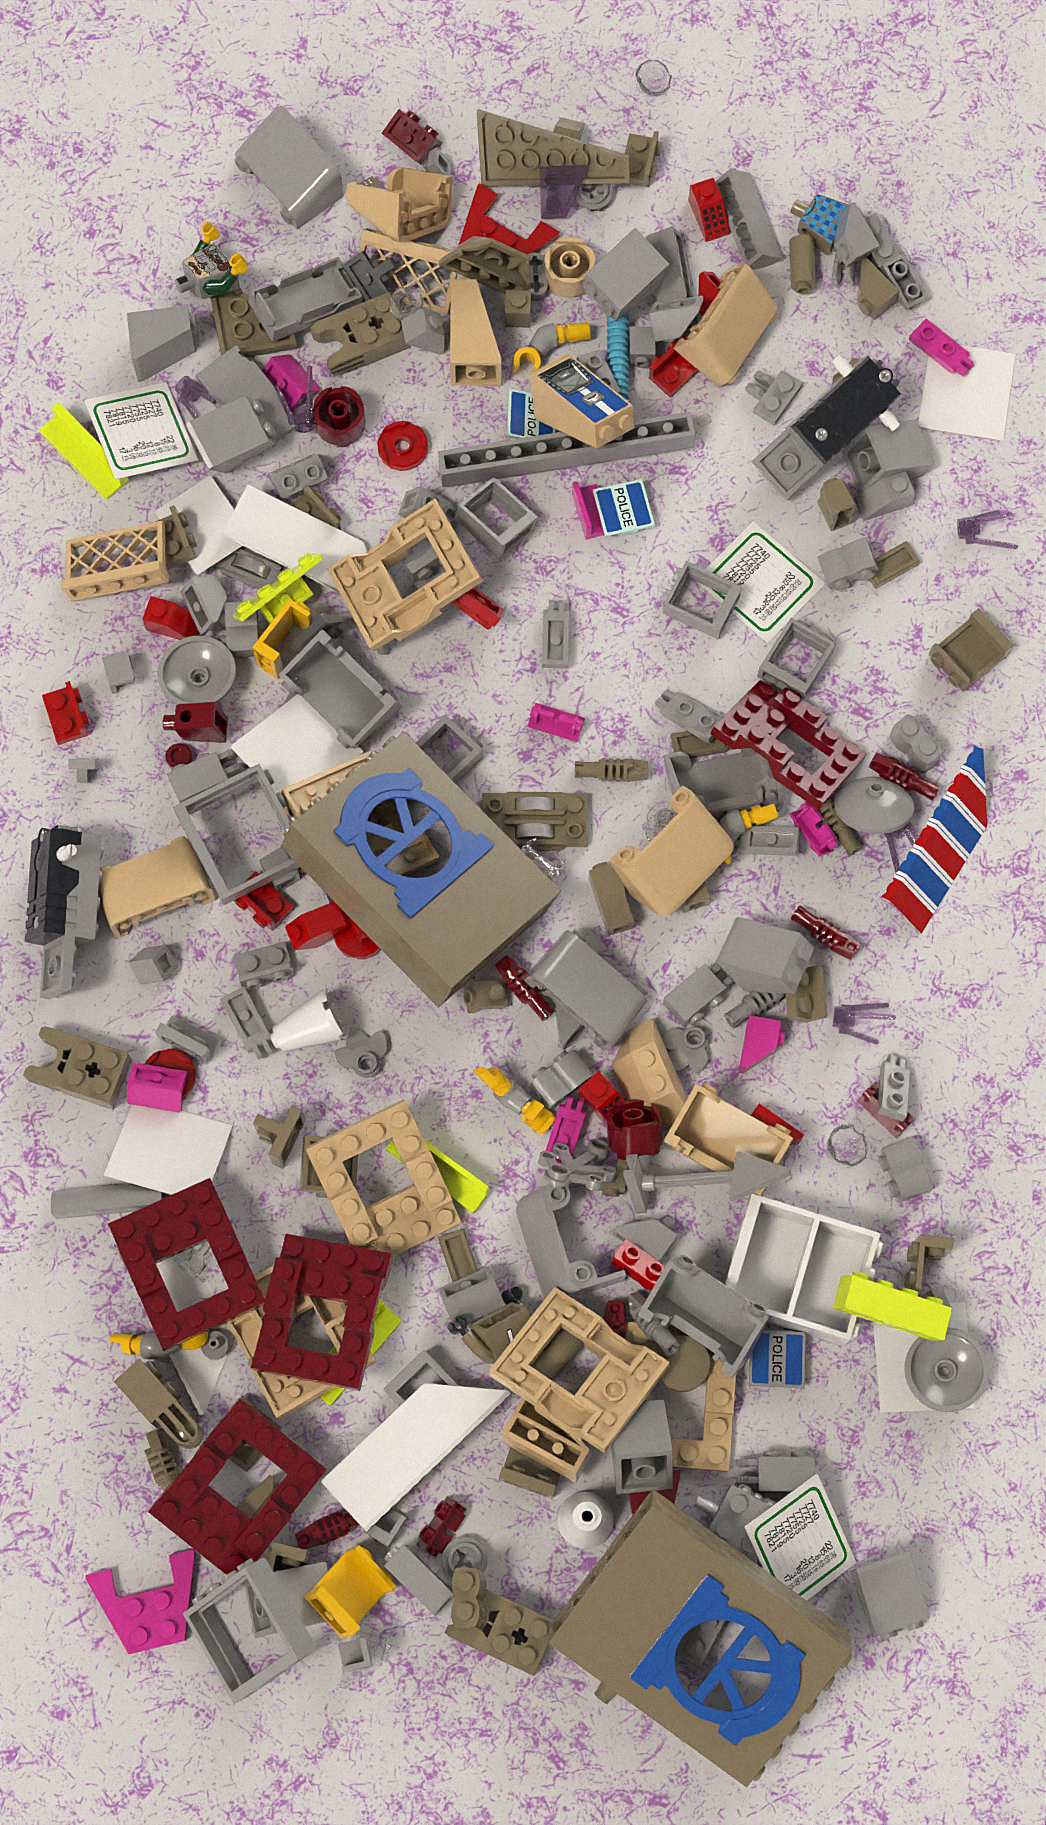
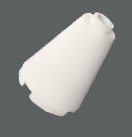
[270,988,349,1051]
[557,1491,614,1549]

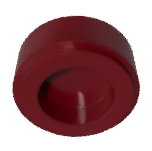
[165,743,193,769]

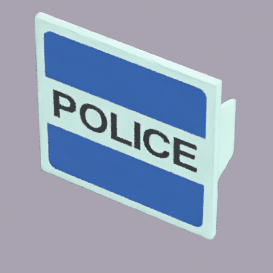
[507,388,555,439]
[592,479,655,537]

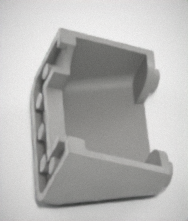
[234,106,344,230]
[279,629,403,749]
[663,748,784,824]
[523,930,647,1051]
[638,1255,769,1378]

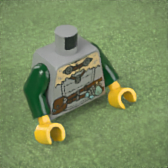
[175,221,248,299]

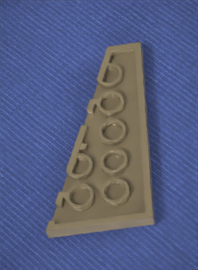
[477,109,630,186]

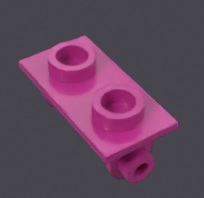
[527,703,585,742]
[789,802,839,857]

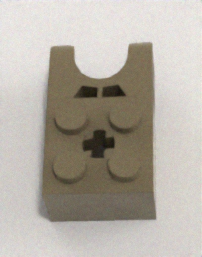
[310,292,411,375]
[23,1026,132,1110]
[114,1359,204,1449]
[445,1589,553,1676]

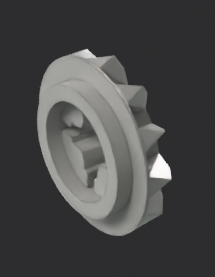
[573,184,613,211]
[442,1537,488,1579]

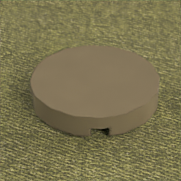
[657,1335,710,1393]

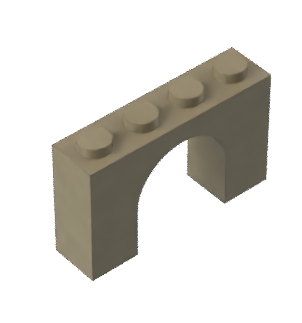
[588,862,711,936]

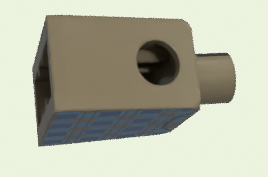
[790,194,849,256]

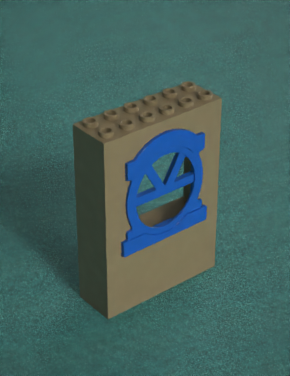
[281,732,561,1008]
[548,1489,853,1787]

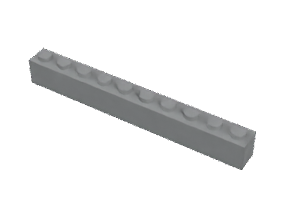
[438,412,696,487]

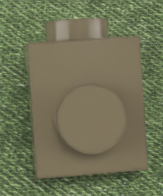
[464,980,509,1014]
[599,1159,630,1197]

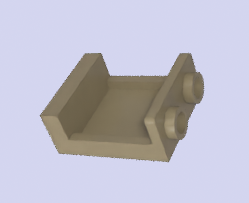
[929,608,1014,692]

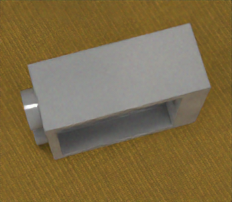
[455,477,538,559]
[661,561,742,640]
[757,618,836,699]
[416,715,483,784]
[383,1350,459,1407]
[384,1545,454,1616]

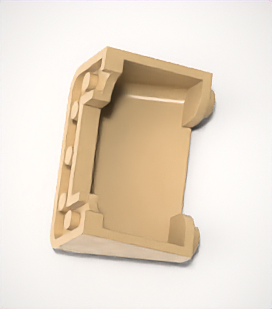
[346,167,453,242]
[673,262,778,387]
[609,785,734,916]
[98,836,216,939]
[664,1083,793,1196]

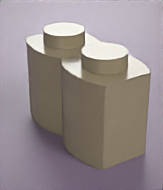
[817,478,857,531]
[451,1568,486,1631]

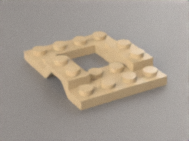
[327,499,483,652]
[281,750,440,876]
[304,1099,462,1257]
[226,1265,377,1420]
[489,1287,670,1453]
[626,1322,736,1472]

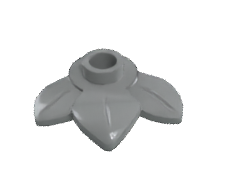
[661,1026,708,1073]
[334,1027,387,1078]

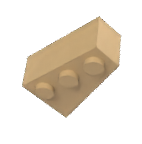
[501,1398,590,1483]

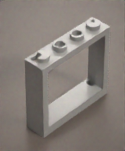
[173,764,300,906]
[183,1557,317,1704]

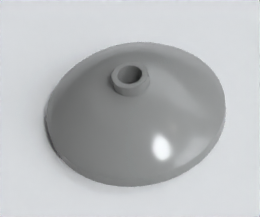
[157,636,236,705]
[834,777,914,834]
[904,1327,989,1412]

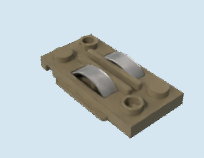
[482,792,588,851]

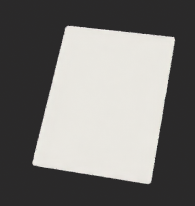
[155,476,243,575]

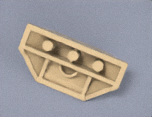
[612,1019,687,1128]

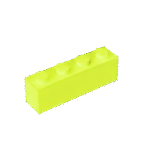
[833,1272,952,1341]

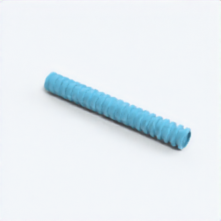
[607,313,629,402]

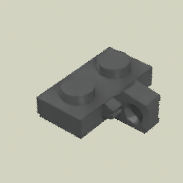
[342,250,397,301]
[290,613,343,654]

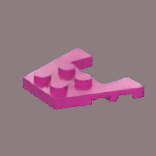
[85,1549,196,1654]

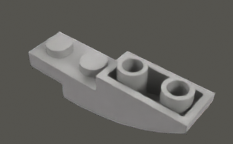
[865,213,928,310]

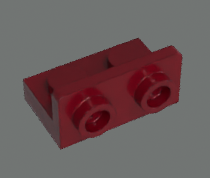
[381,109,443,165]

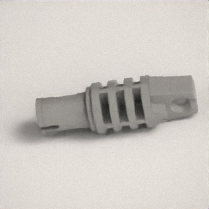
[724,991,785,1029]
[627,1292,680,1356]

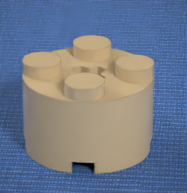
[544,237,595,297]

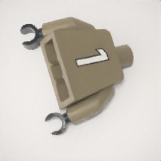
[447,1286,532,1364]

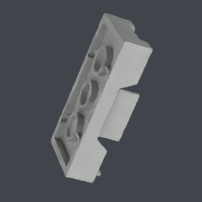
[248,257,363,342]

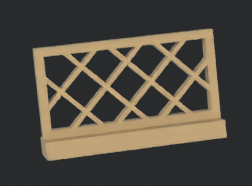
[353,228,457,314]
[62,521,169,601]

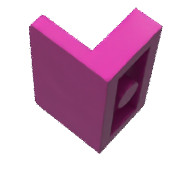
[262,354,320,411]
[572,481,605,540]
[127,1062,187,1112]

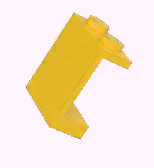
[252,599,313,680]
[304,1545,397,1639]

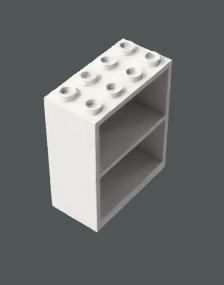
[724,1194,883,1347]

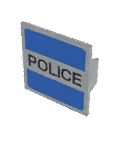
[749,1330,806,1388]

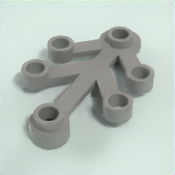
[538,1139,616,1191]

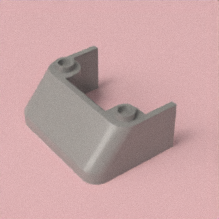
[516,1174,626,1298]

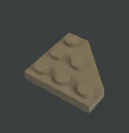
[211,288,297,357]

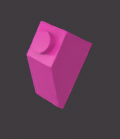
[738,1015,785,1074]

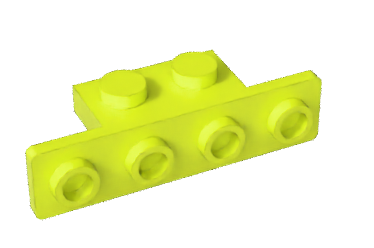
[233,552,323,624]

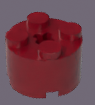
[313,386,366,447]
[606,1100,663,1160]

